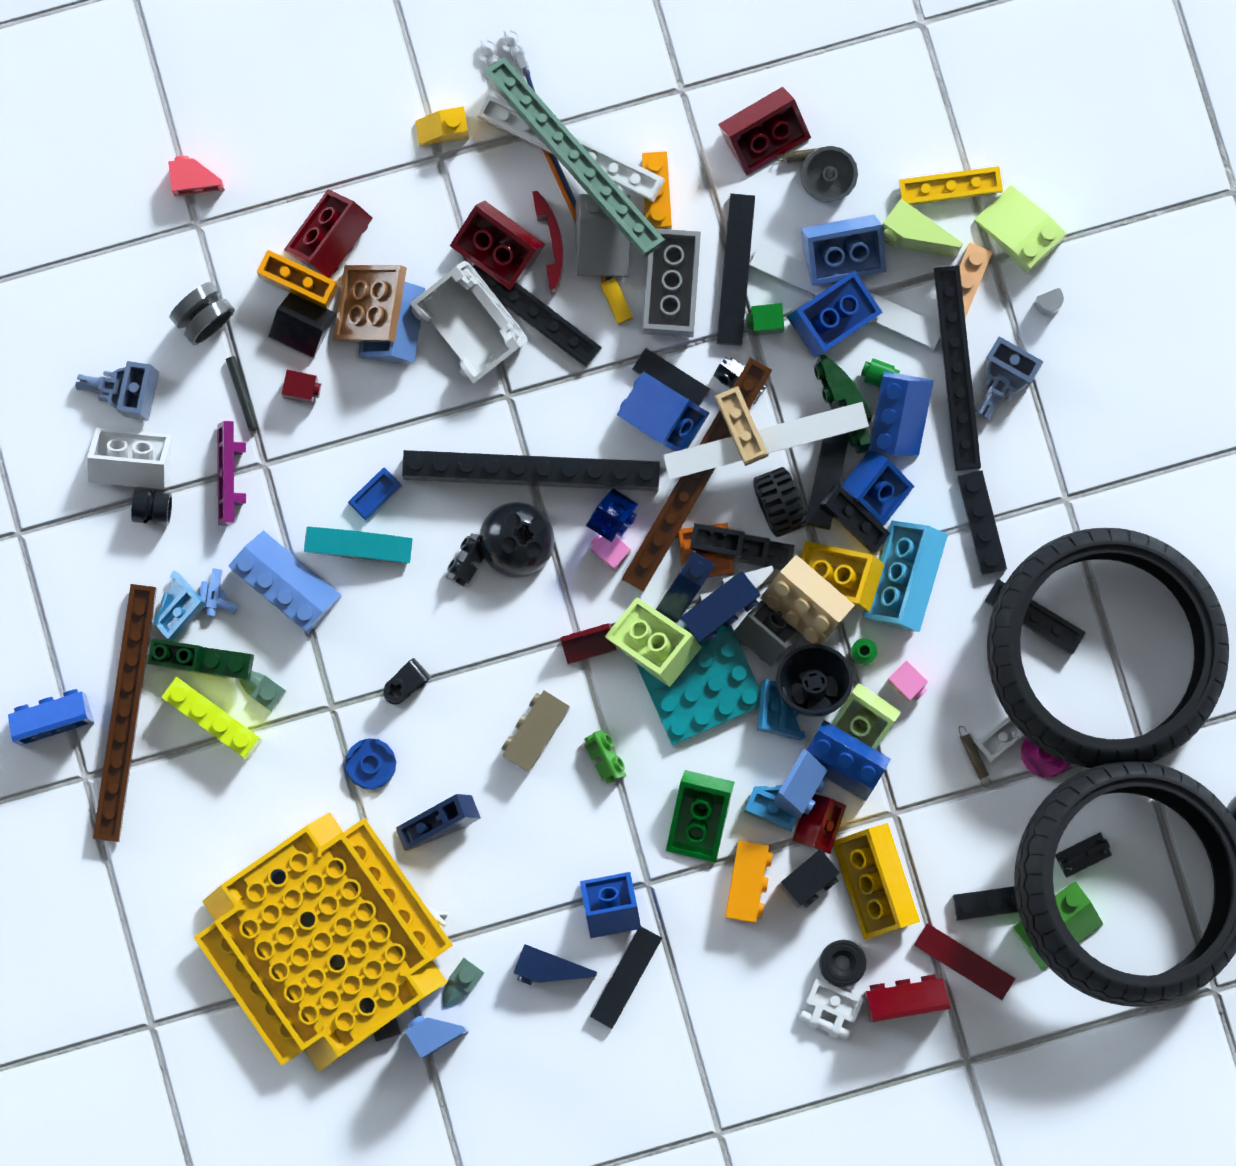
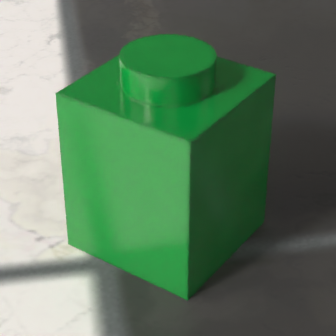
[746,303,785,336]

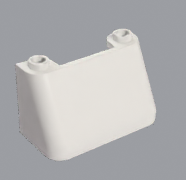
[410,261,528,384]

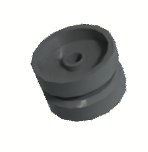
[800,146,858,202]
[169,281,235,346]

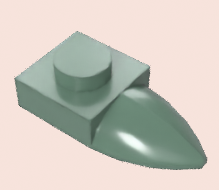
[239,671,287,712]
[442,957,485,1008]

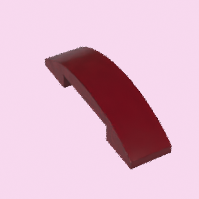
[532,191,563,295]

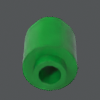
[861,358,900,387]
[850,638,877,666]

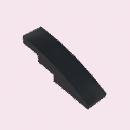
[806,433,849,530]
[690,523,795,570]

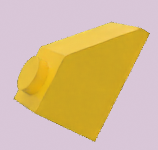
[415,106,469,146]

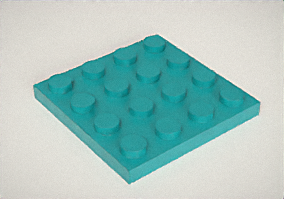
[635,625,760,746]

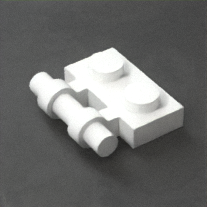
[799,979,864,1040]

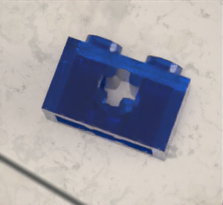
[586,488,639,542]

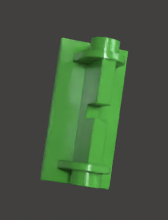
[584,729,626,785]

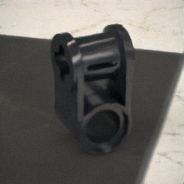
[383,658,432,705]

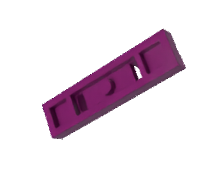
[217,421,246,526]

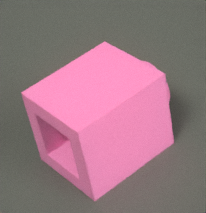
[591,529,631,571]
[887,660,928,702]

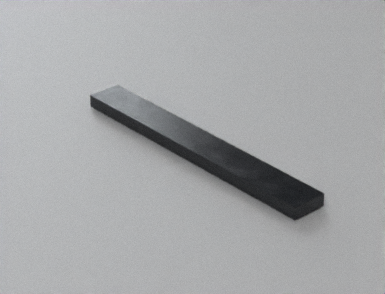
[933,265,981,471]

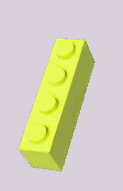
[161,677,262,760]

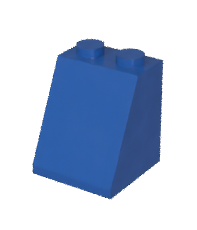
[616,371,710,452]

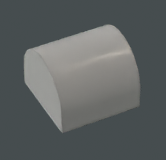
[1034,287,1064,316]

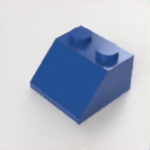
[841,451,915,526]
[580,872,641,939]

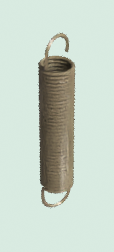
[776,148,817,163]
[959,726,991,787]

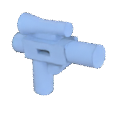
[199,568,238,617]

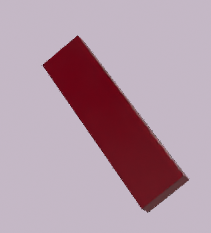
[914,923,1016,1001]

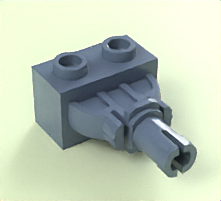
[976,336,1044,420]
[75,361,159,421]

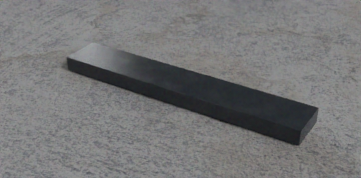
[717,193,755,346]
[472,264,602,368]

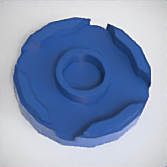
[345,738,397,790]

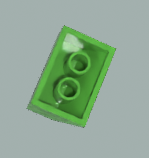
[1010,881,1103,970]

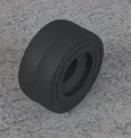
[819,940,867,987]

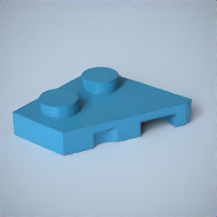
[153,571,206,641]
[757,679,806,741]
[744,785,797,832]

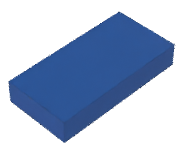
[348,467,402,521]

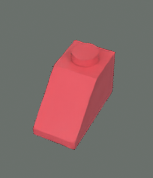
[168,156,225,196]

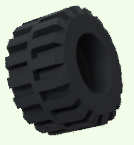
[753,467,807,538]

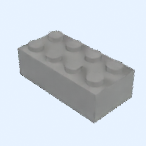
[643,228,701,337]

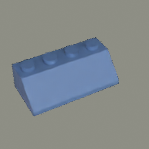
[228,530,342,634]

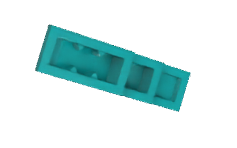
[303,526,413,564]

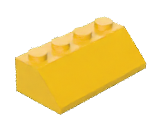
[833,823,921,940]

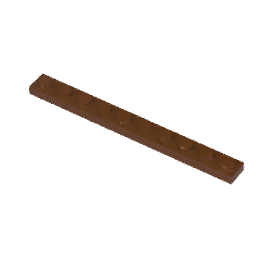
[622,357,772,592]
[93,584,157,842]

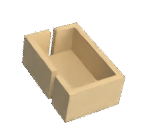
[760,555,855,645]

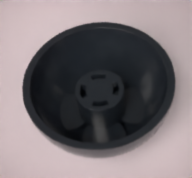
[479,502,555,578]
[776,644,853,717]

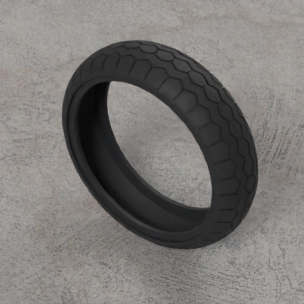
[987,527,1229,768]
[1014,761,1236,1007]

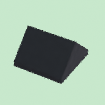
[268,293,336,359]

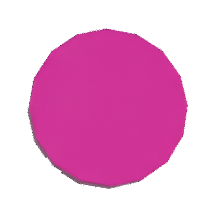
[1021,737,1070,778]

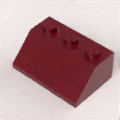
[718,86,811,176]
[284,189,373,278]
[449,200,546,290]
[864,974,951,1022]

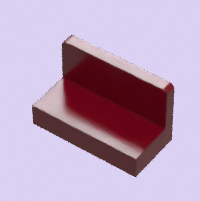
[560,623,617,665]
[793,794,847,854]

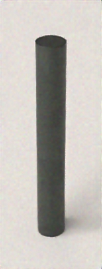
[225,356,259,431]

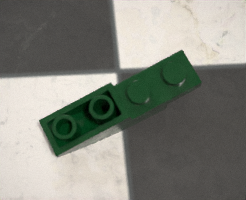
[814,354,872,454]
[147,638,254,681]

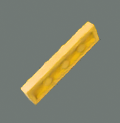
[898,166,1003,205]

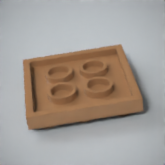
[333,265,407,342]

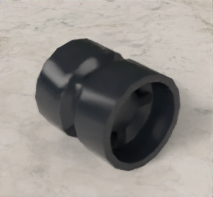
[131,489,172,526]

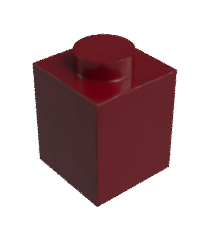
[281,370,322,404]

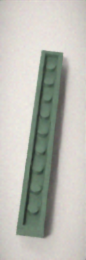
[484,57,665,257]

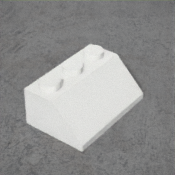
[87,428,172,489]

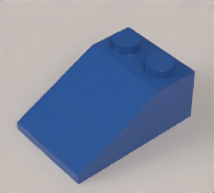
[786,270,883,358]

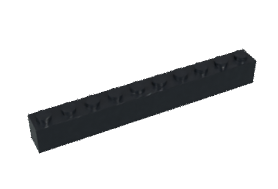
[402,450,660,491]

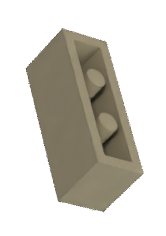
[501,690,570,773]

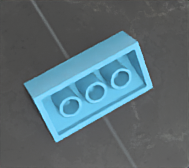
[863,520,948,632]

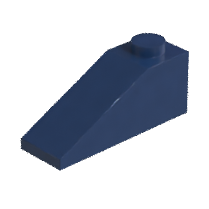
[655,550,715,624]
[395,794,481,851]
[513,944,598,985]

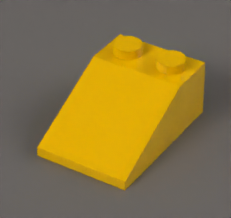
[800,541,884,612]

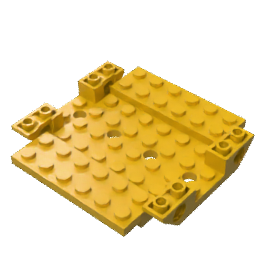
[193,812,454,1072]

